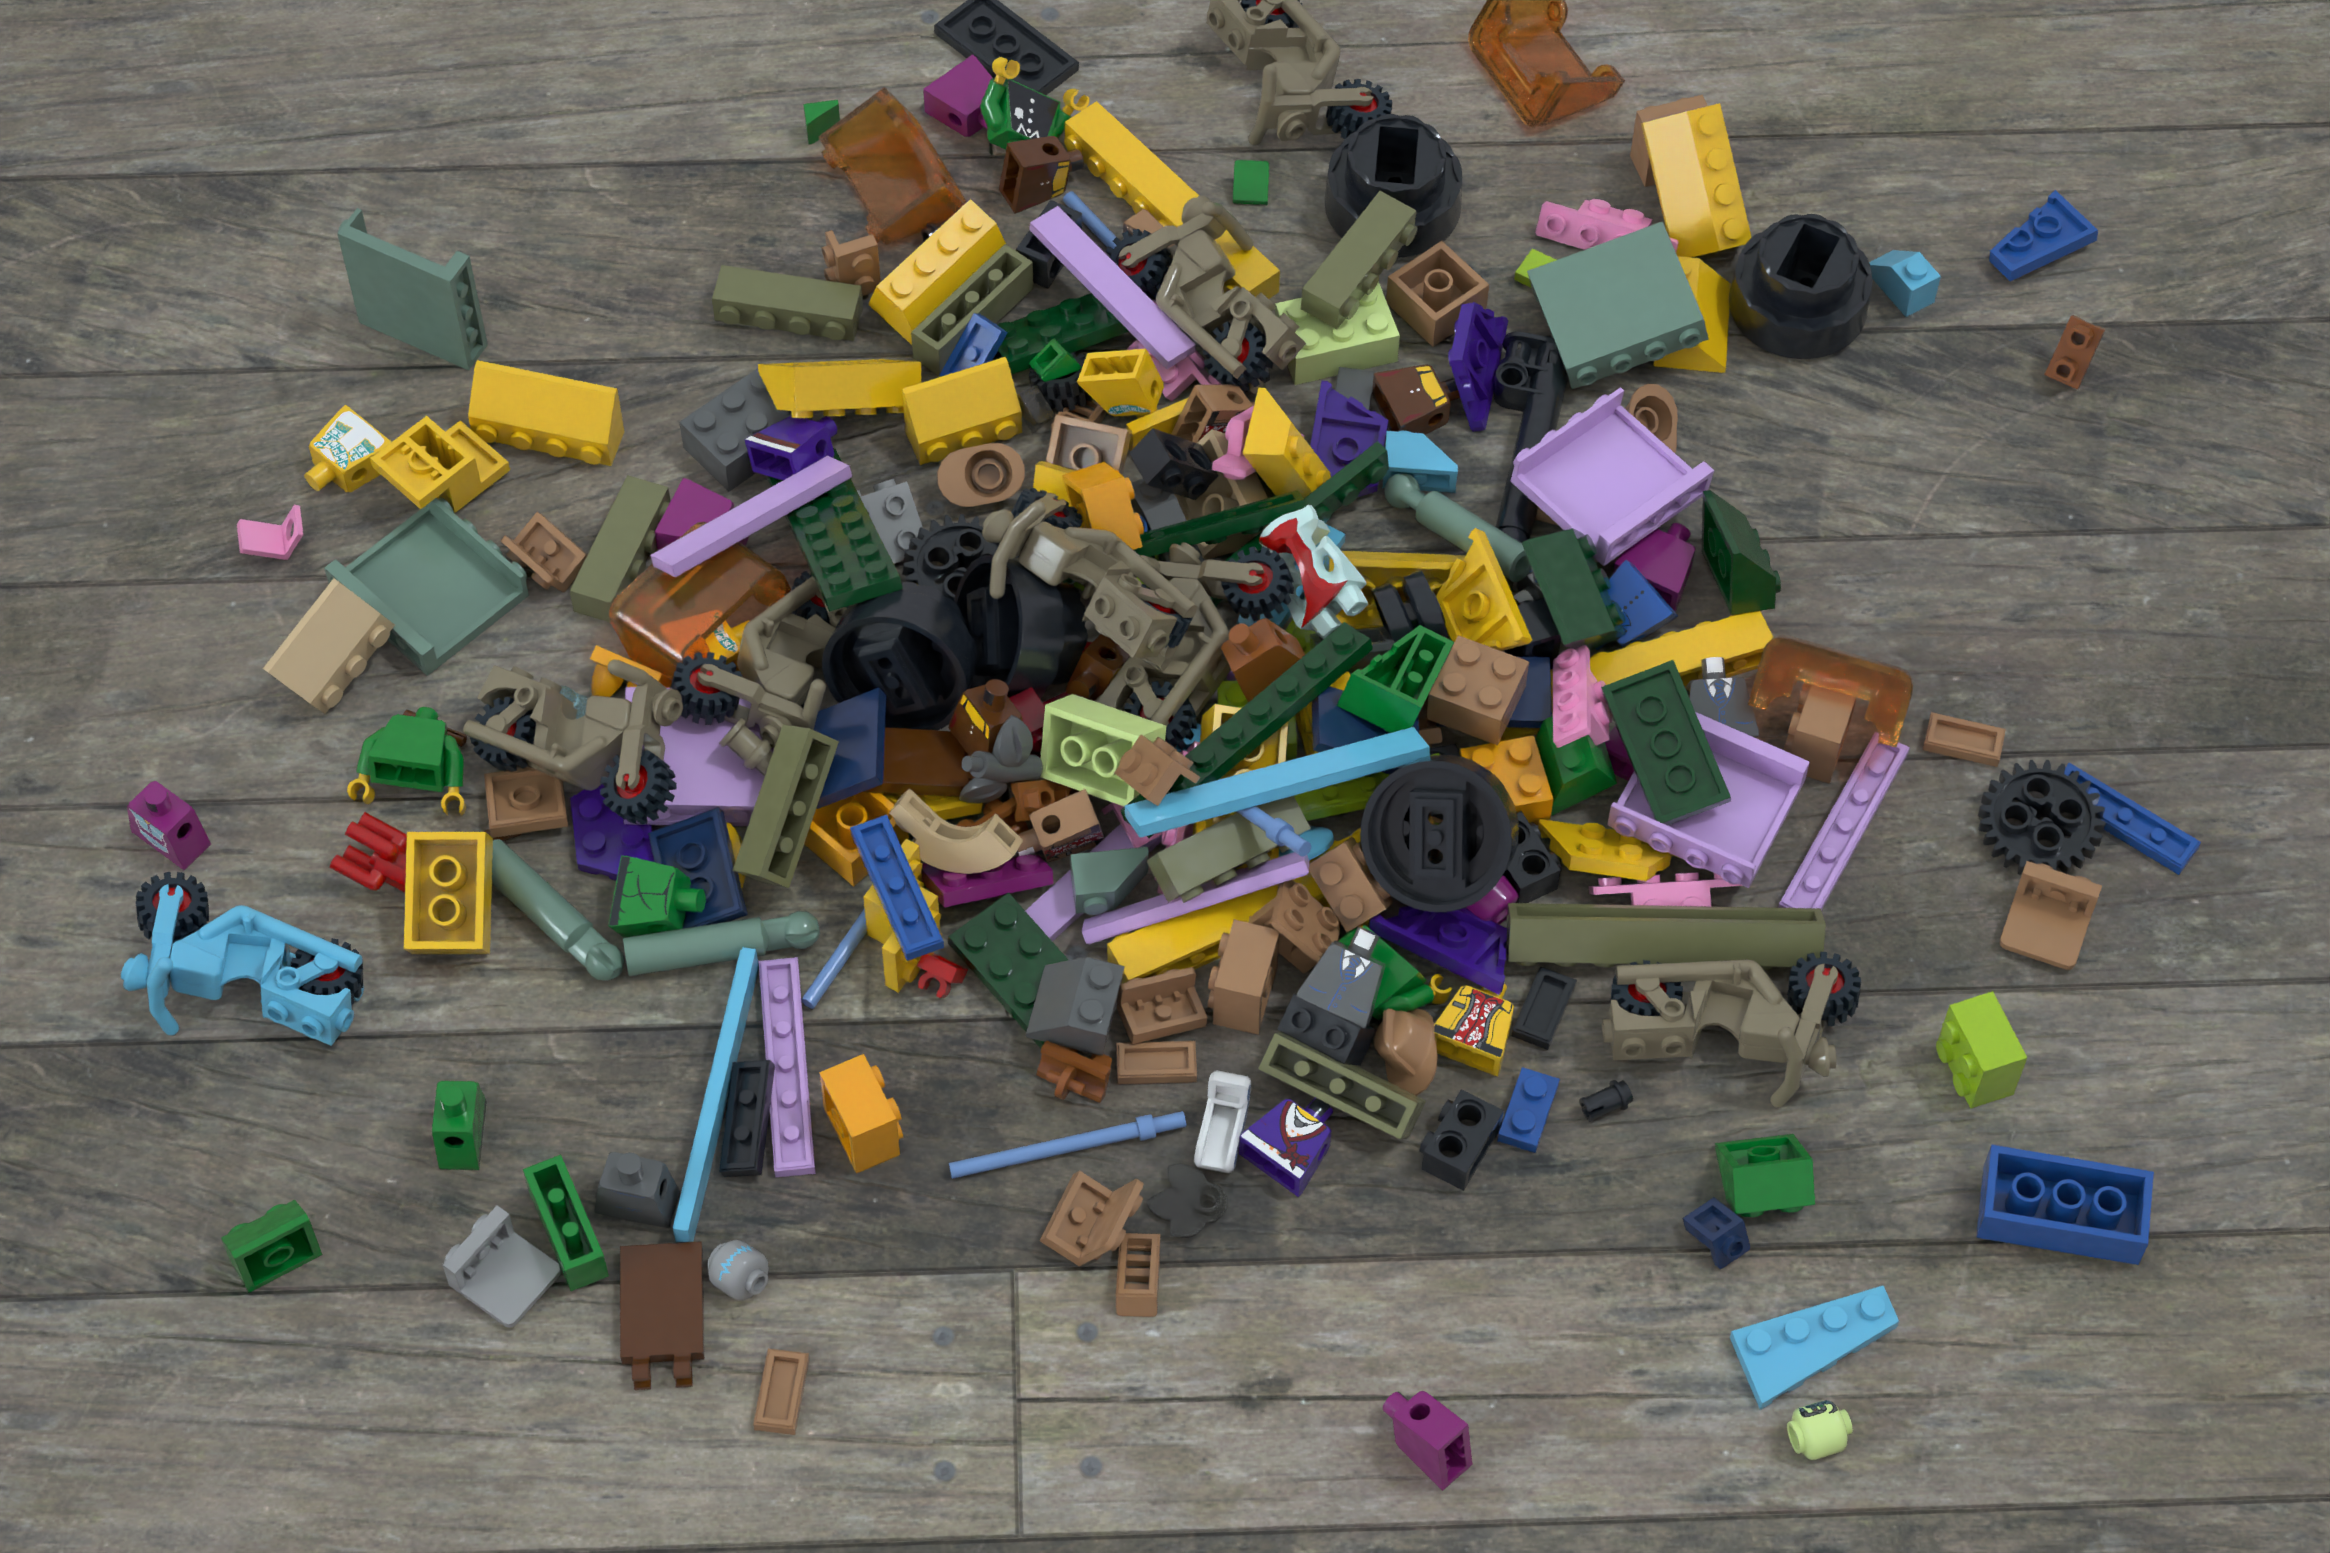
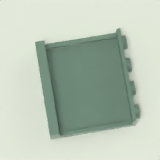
[337,208,488,370]
[1527,221,1709,389]
[324,497,529,676]

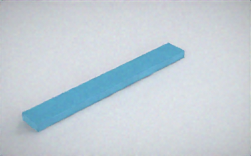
[1124,727,1430,838]
[673,947,759,1243]

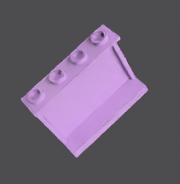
[1511,387,1714,566]
[624,687,774,826]
[1607,712,1810,888]

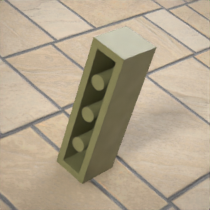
[1301,191,1417,329]
[911,244,1033,376]
[712,265,863,341]
[570,475,671,624]
[733,724,839,888]
[1147,796,1311,903]
[1258,1032,1426,1140]

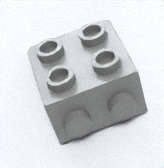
[857,479,923,564]
[443,1205,561,1328]

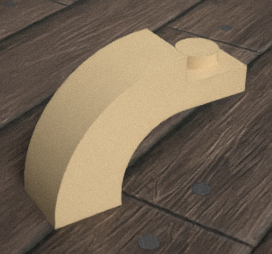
[889,788,1023,874]

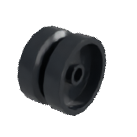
[1371,570,1450,642]

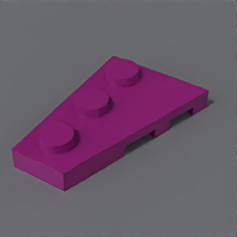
[921,854,1054,907]

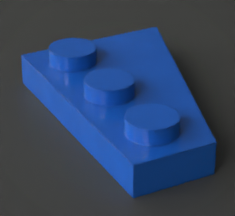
[1989,190,2098,281]

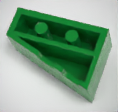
[1336,625,1454,733]

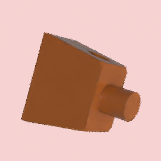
[1221,618,1305,702]

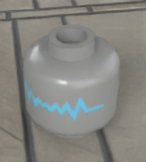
[708,1240,769,1301]

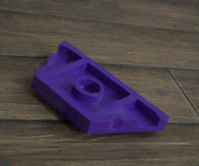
[1448,302,1508,432]
[1310,380,1388,497]
[570,784,655,881]
[1369,906,1507,995]

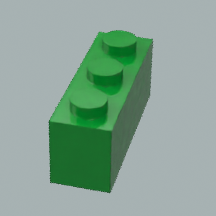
[523,1154,609,1291]

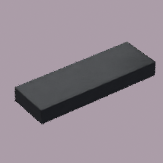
[719,1060,775,1177]

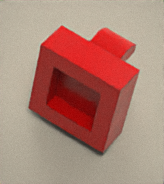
[917,953,968,998]

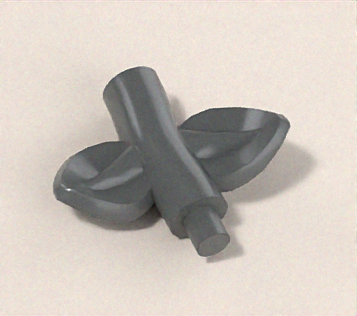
[959,715,1043,803]

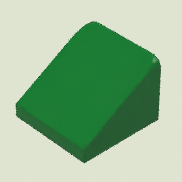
[803,100,840,145]
[1233,160,1269,205]
[1029,338,1082,382]

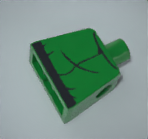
[608,855,706,938]
[432,1081,487,1170]

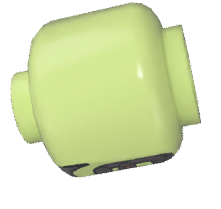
[1787,1400,1853,1460]

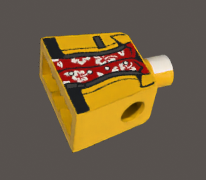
[1434,983,1514,1077]

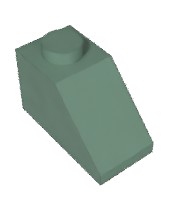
[1070,847,1149,915]

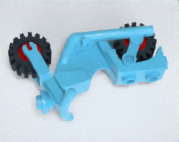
[121,872,364,1046]

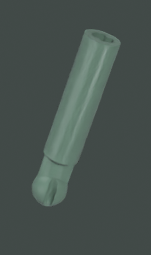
[1384,473,1532,582]
[492,839,624,981]
[623,911,820,977]

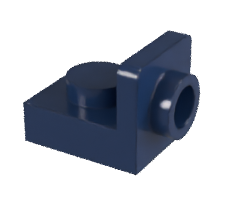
[1682,1197,1750,1269]

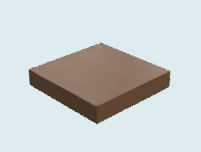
[484,767,568,838]

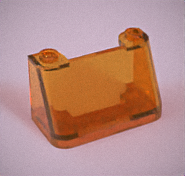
[1468,0,1625,127]
[818,87,967,245]
[609,521,791,679]
[1748,635,1914,748]

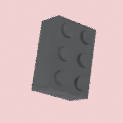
[679,363,812,492]

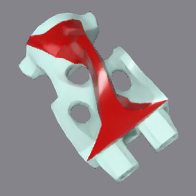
[1259,505,1368,639]

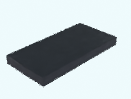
[934,0,1079,95]

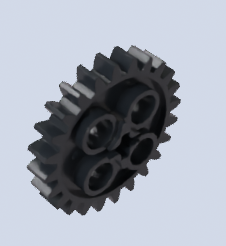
[902,514,1019,601]
[1978,760,2106,875]

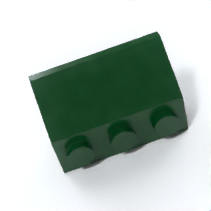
[1701,490,1781,615]
[1522,528,1625,651]

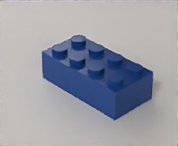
[1976,1145,2154,1265]

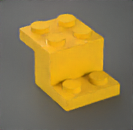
[370,416,510,513]
[863,839,942,993]

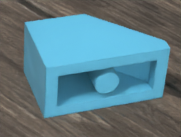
[1869,250,1941,317]
[1383,431,1458,493]

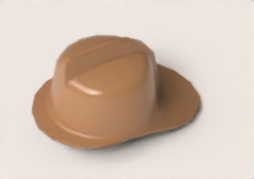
[1624,384,1678,453]
[937,443,1025,507]
[1374,1009,1438,1096]

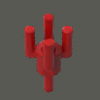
[329,812,407,893]

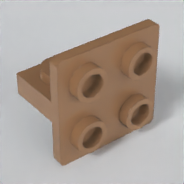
[1248,880,1341,974]

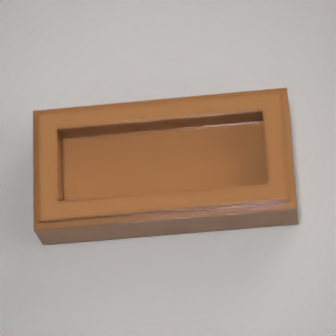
[1923,712,2006,767]
[1116,1041,1197,1084]
[753,1348,809,1435]

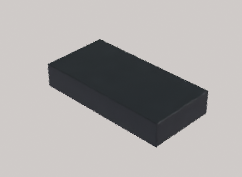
[1511,966,1577,1050]

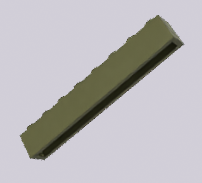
[1506,903,1826,970]

